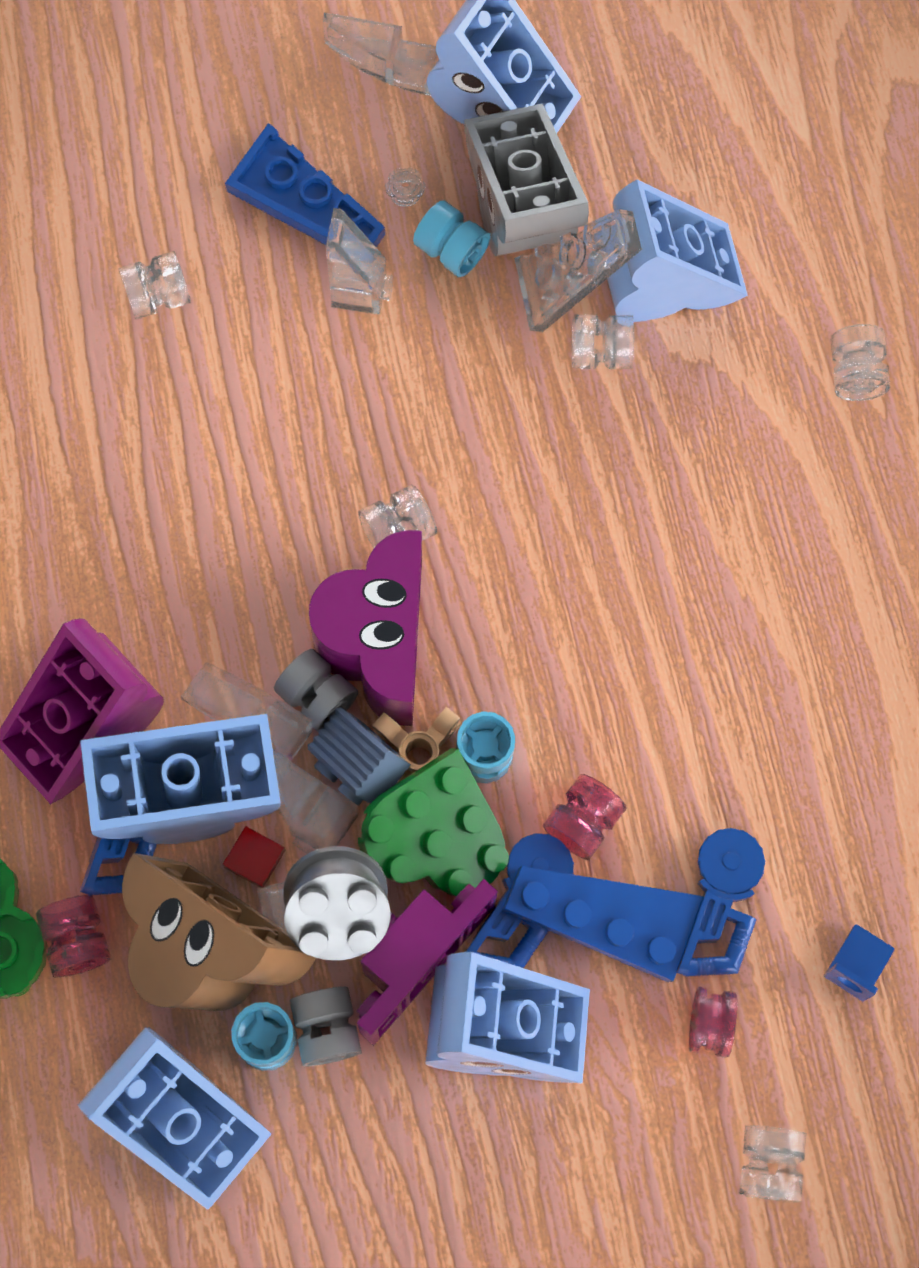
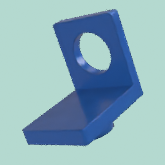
[823,924,895,1002]

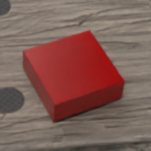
[222,826,285,889]

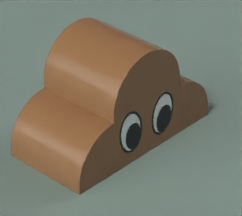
[122,853,316,1011]

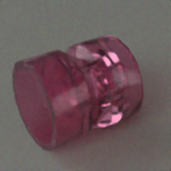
[543,774,627,860]
[36,895,112,977]

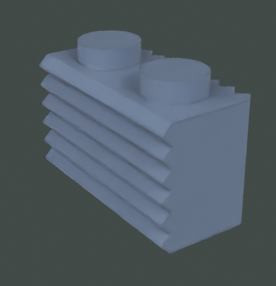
[308,707,411,806]

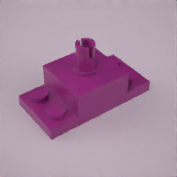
[357,879,498,1046]

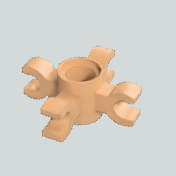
[372,707,460,785]

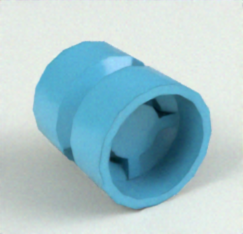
[413,200,491,278]
[456,712,515,783]
[231,1002,297,1071]

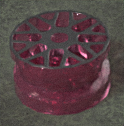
[689,987,738,1058]

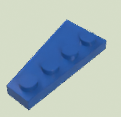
[225,123,385,266]
[502,866,704,983]

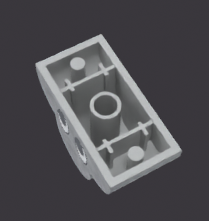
[464,103,589,257]

